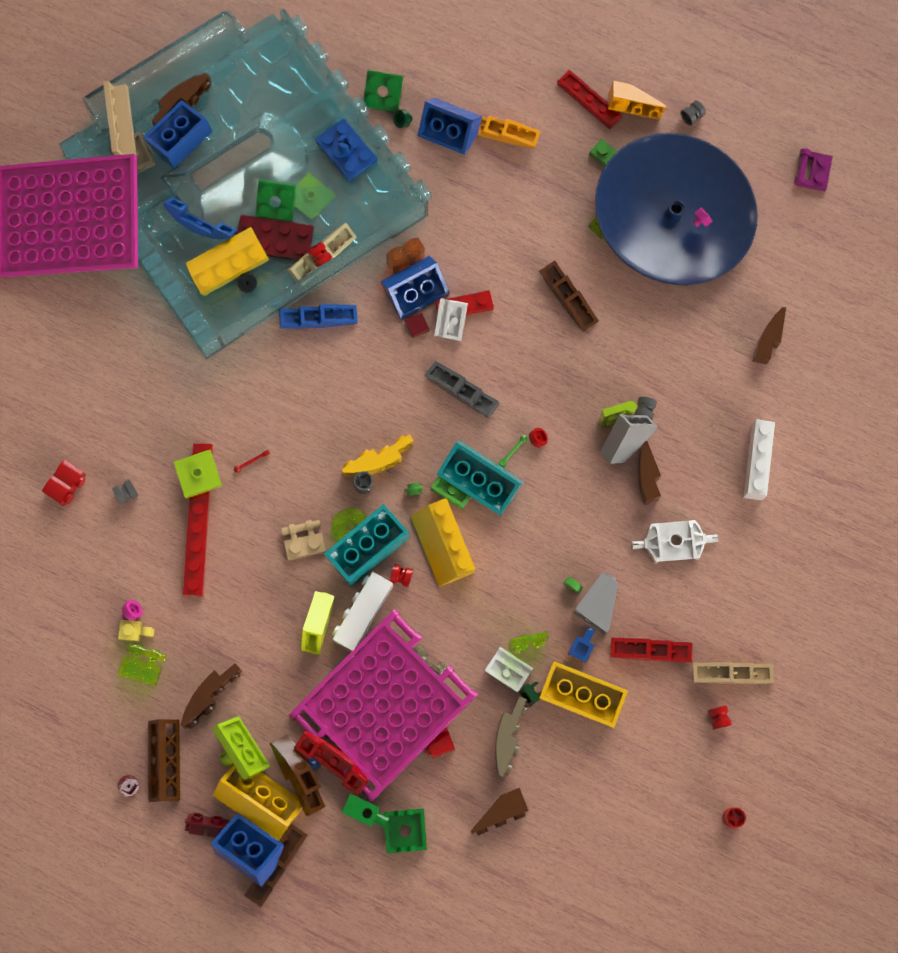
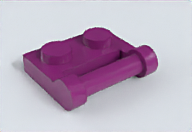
[794,148,833,192]

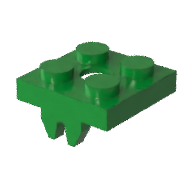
[363,69,404,112]
[255,179,296,222]
[384,809,427,853]

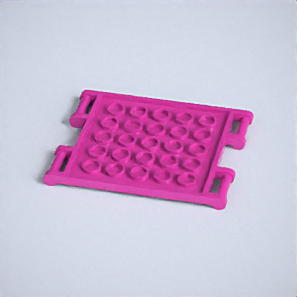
[289,609,479,803]

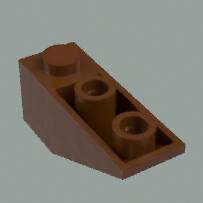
[471,788,529,836]

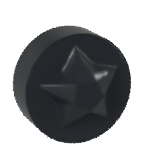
[237,273,257,293]

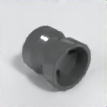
[680,100,706,126]
[634,397,657,420]
[354,471,373,494]
[112,479,138,505]

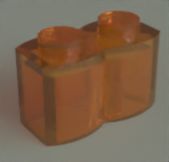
[386,238,425,274]

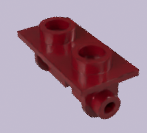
[185,813,229,838]

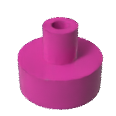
[693,208,713,227]
[122,600,143,621]

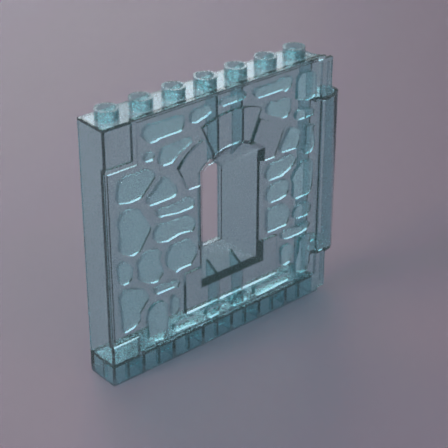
[59,8,432,359]

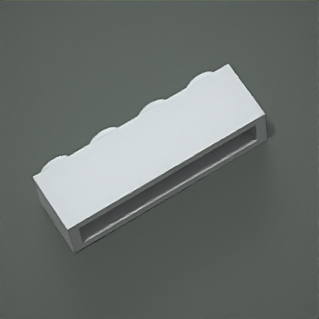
[743,419,775,501]
[332,572,393,652]

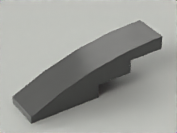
[425,361,499,419]

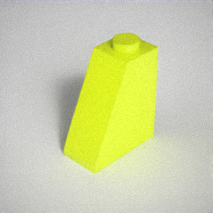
[301,591,334,655]

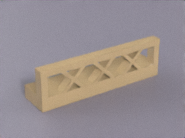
[103,81,137,155]

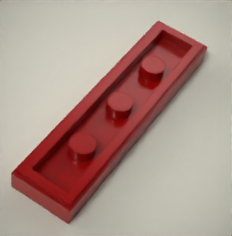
[557,69,622,130]

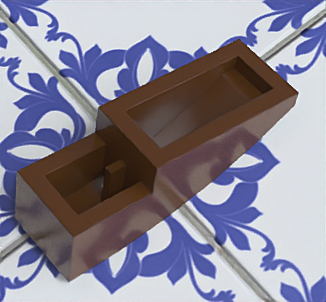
[752,307,786,364]
[638,441,661,505]

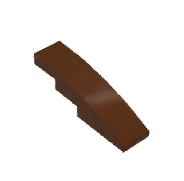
[539,261,599,332]
[244,824,308,908]

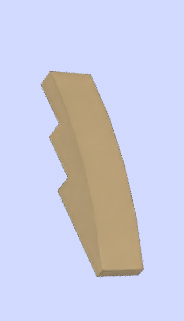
[287,223,357,285]
[693,662,774,684]

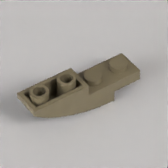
[495,697,528,778]

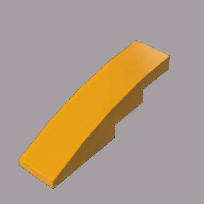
[477,115,541,148]

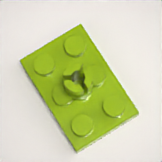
[212,716,270,780]

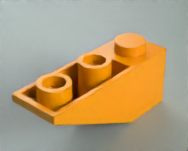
[608,81,666,120]

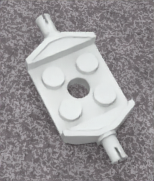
[632,520,718,563]

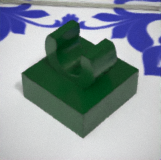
[518,682,541,707]

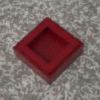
[405,313,429,338]

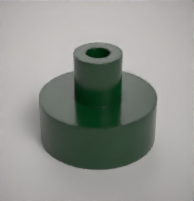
[393,109,412,128]

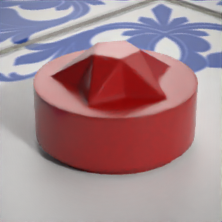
[529,428,548,448]

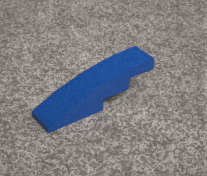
[278,304,358,329]

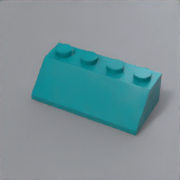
[437,440,524,516]
[324,504,410,588]

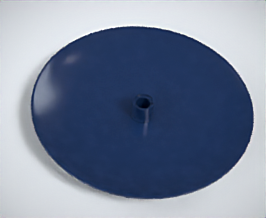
[595,133,758,285]

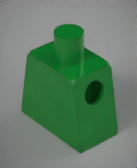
[341,794,389,828]

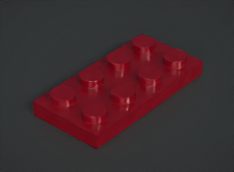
[237,214,314,261]

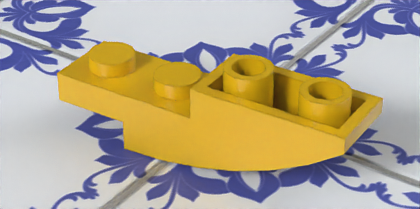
[341,434,414,477]

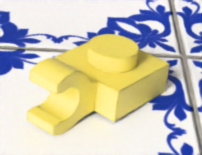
[118,620,155,642]

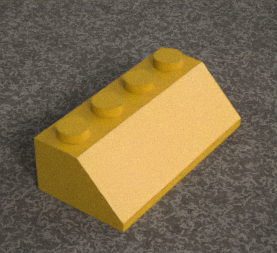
[186,227,269,296]
[410,498,476,587]
[539,661,628,728]
[212,765,302,841]

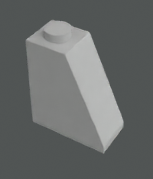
[600,414,658,464]
[574,572,618,635]

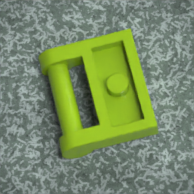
[598,401,637,427]

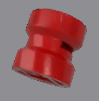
[307,241,333,267]
[390,563,414,587]
[708,705,732,730]
[722,807,746,828]

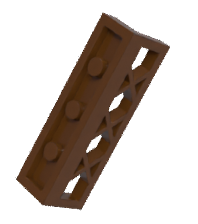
[148,719,180,802]

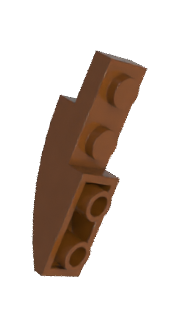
[152,73,212,126]
[180,663,242,729]
[269,735,325,816]

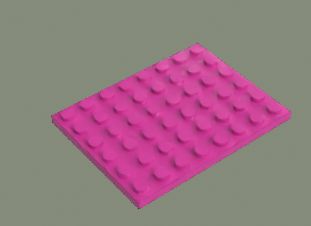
[0,154,138,278]

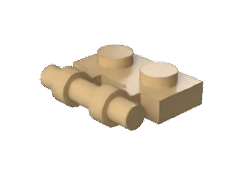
[281,520,326,561]

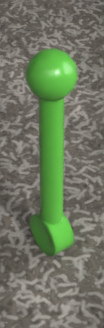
[499,435,528,467]

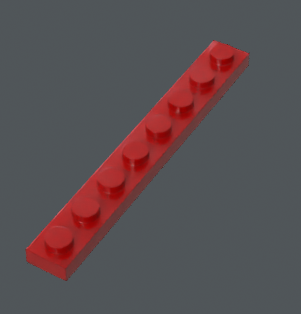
[183,443,213,597]

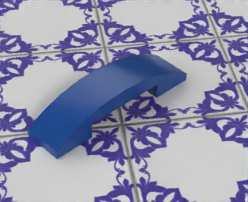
[163,197,238,240]

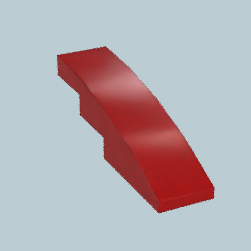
[611,638,693,663]

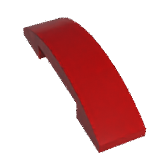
[294,731,369,797]

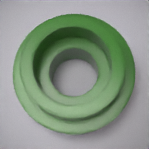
[404,482,423,496]

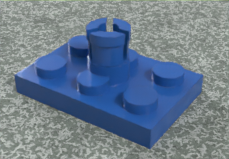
[315,118,378,182]

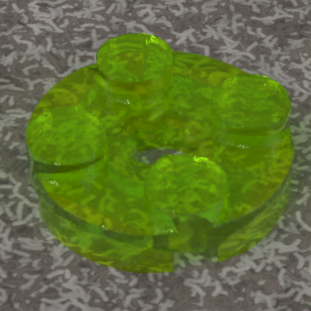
[331,508,367,542]

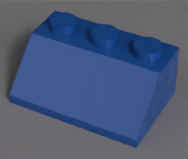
[417,98,482,155]
[143,100,213,169]
[381,256,450,320]
[211,813,284,887]

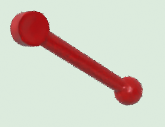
[234,450,270,473]

